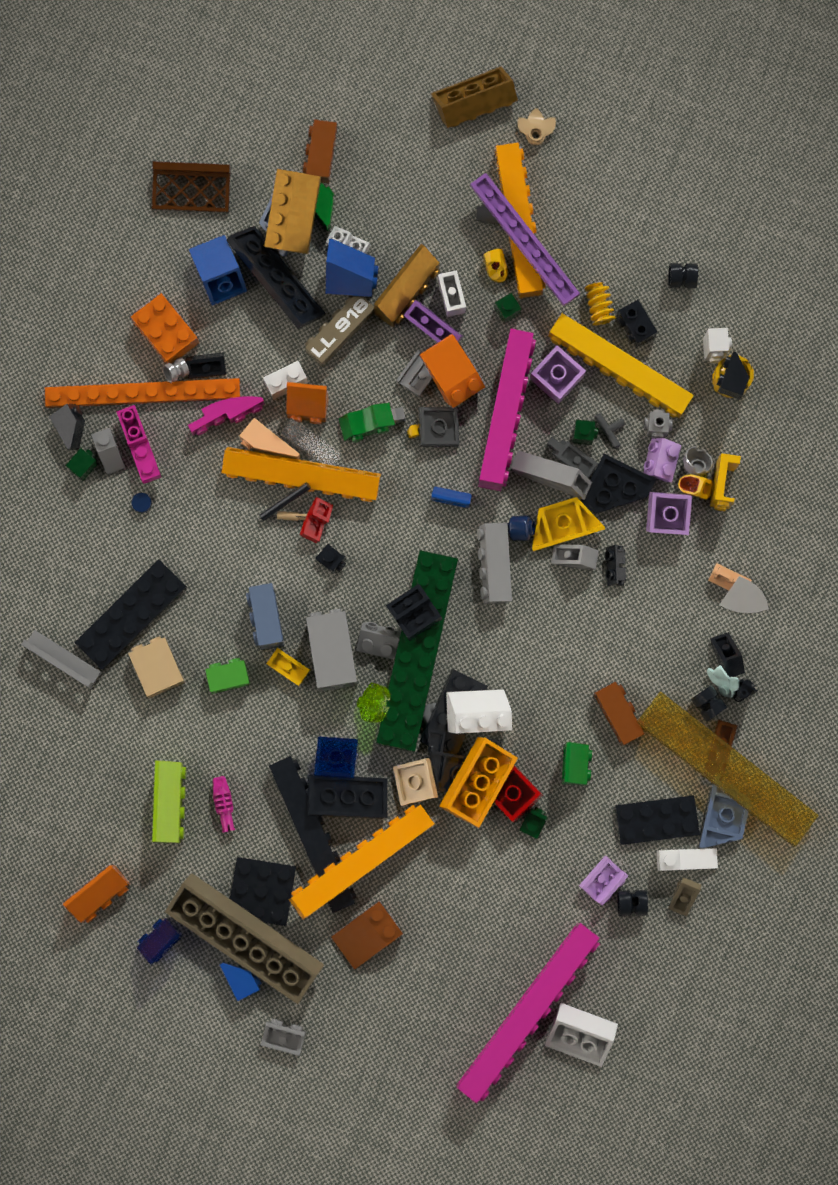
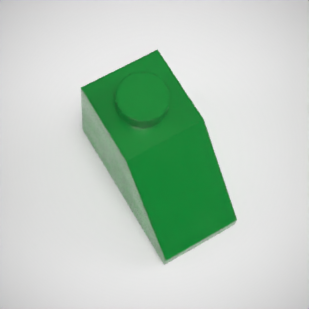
[315,183,335,232]

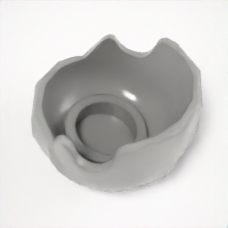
[683,446,713,477]

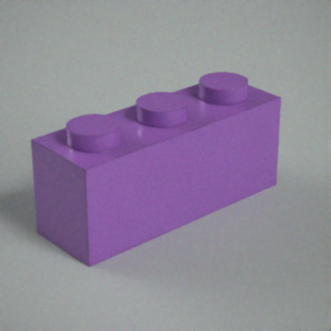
[404,300,464,343]

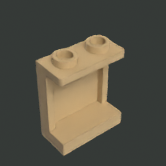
[128,636,185,698]

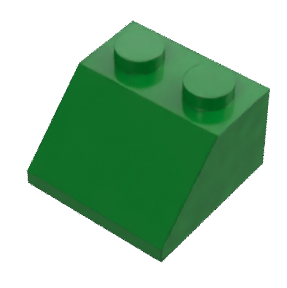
[562,742,592,786]

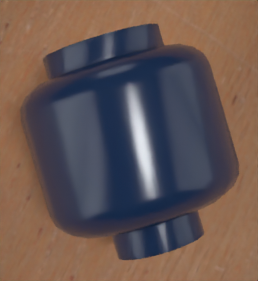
[507,516,535,541]

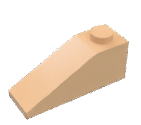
[239,418,301,459]

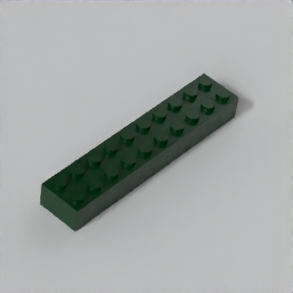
[376,550,458,753]

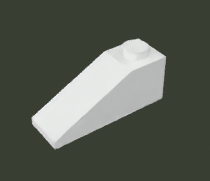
[657,848,718,871]

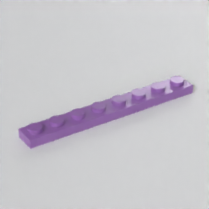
[470,173,580,306]

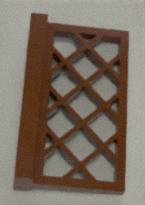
[152,161,231,213]

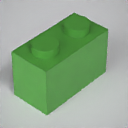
[205,658,250,694]

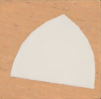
[719,576,769,613]

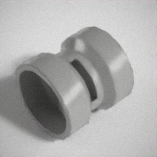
[162,358,189,383]

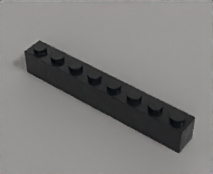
[269,756,357,913]

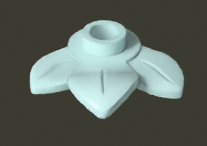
[707,665,740,698]

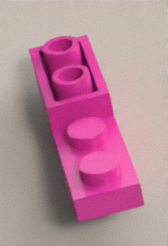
[188,396,265,436]
[117,405,162,484]

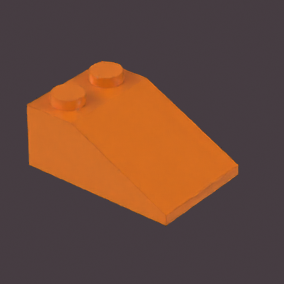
[420,334,485,408]
[286,382,328,424]

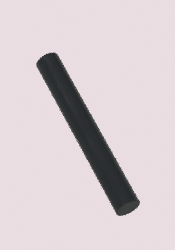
[260,482,311,521]

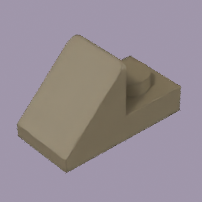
[668,877,702,917]

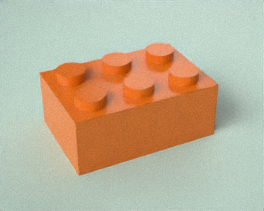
[131,293,199,364]

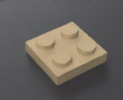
[393,758,438,806]

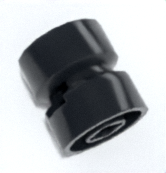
[668,263,698,289]
[690,685,728,722]
[617,890,648,917]

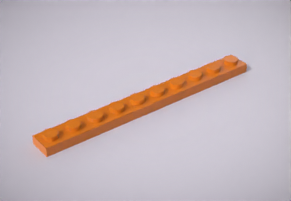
[45,378,241,408]

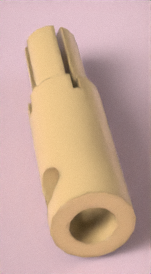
[277,511,307,521]

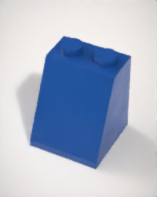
[189,235,247,306]
[326,239,379,297]

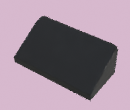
[185,352,227,379]

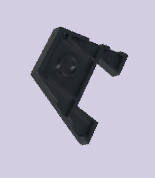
[426,729,501,793]

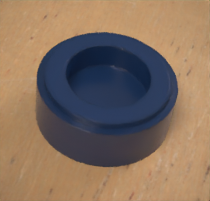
[131,493,152,513]

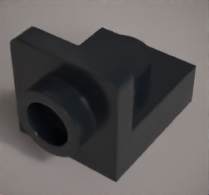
[315,544,346,574]

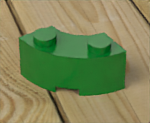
[339,403,395,443]

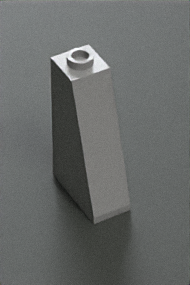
[511,450,592,500]

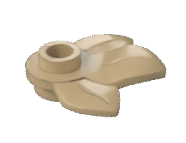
[518,108,556,145]

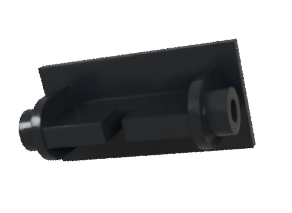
[605,544,626,586]
[733,679,758,702]

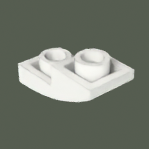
[326,226,371,254]

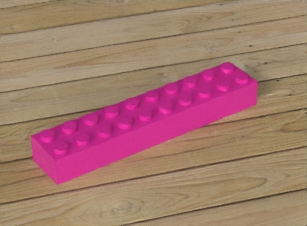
[456,923,600,1103]

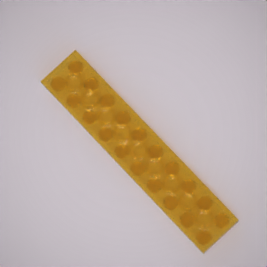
[637,691,819,847]

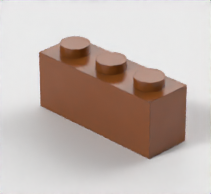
[303,119,337,184]
[593,682,645,746]

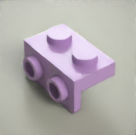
[643,438,681,482]
[579,856,628,905]

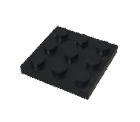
[230,857,297,926]

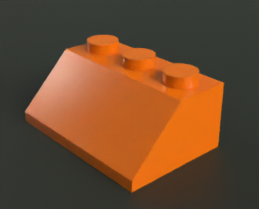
[63,865,130,923]

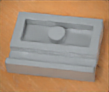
[396,349,433,398]

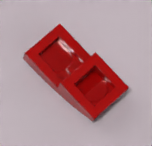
[300,497,333,543]

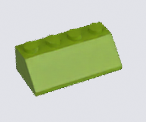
[152,760,186,843]

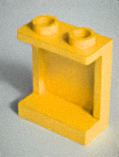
[710,453,741,511]

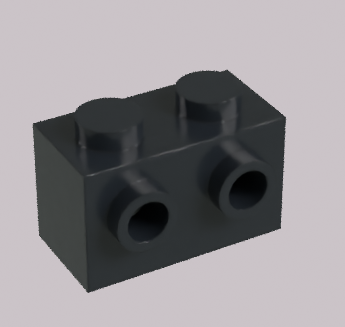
[616,300,658,348]

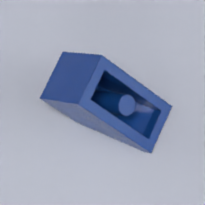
[220,962,262,1001]

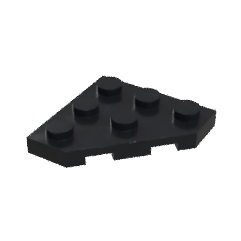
[580,454,656,515]

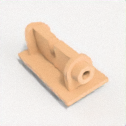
[708,563,752,591]

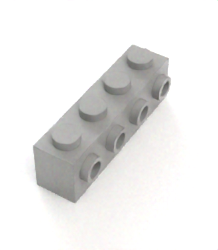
[477,523,512,604]

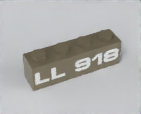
[305,295,374,368]

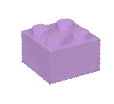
[530,346,586,404]
[646,492,692,535]

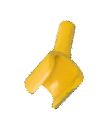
[407,424,419,439]

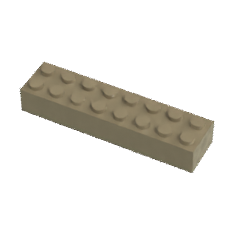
[165,873,324,1004]

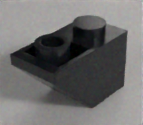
[716,351,749,400]

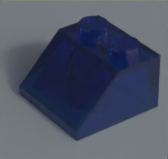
[314,736,359,778]
[136,918,184,965]

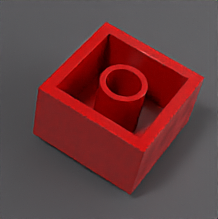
[494,765,543,823]

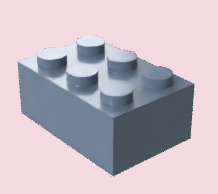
[246,583,284,650]

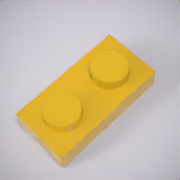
[266,648,310,686]

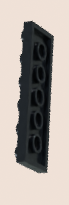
[226,226,326,329]
[74,559,187,671]

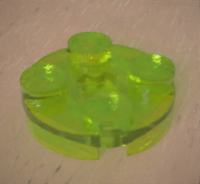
[357,683,390,723]

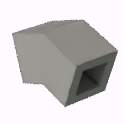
[391,407,406,423]

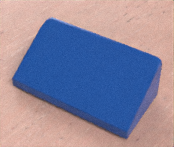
[431,487,472,508]

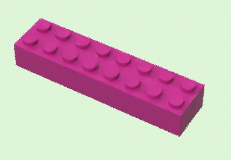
[478,329,536,492]

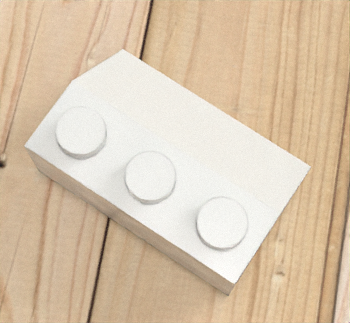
[447,689,512,734]
[545,1003,618,1067]

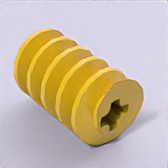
[584,282,616,326]

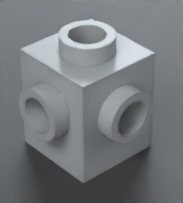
[644,409,673,439]

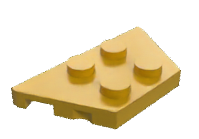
[532,497,605,551]

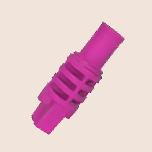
[212,776,235,832]

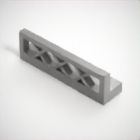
[21,630,102,689]

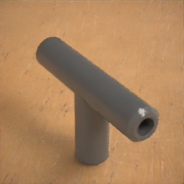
[594,413,625,449]

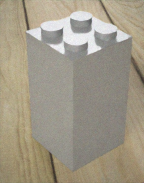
[306,609,358,692]

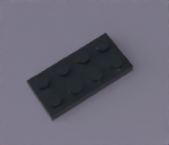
[419,669,488,755]
[307,775,388,819]
[615,795,700,845]

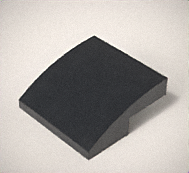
[386,584,442,641]

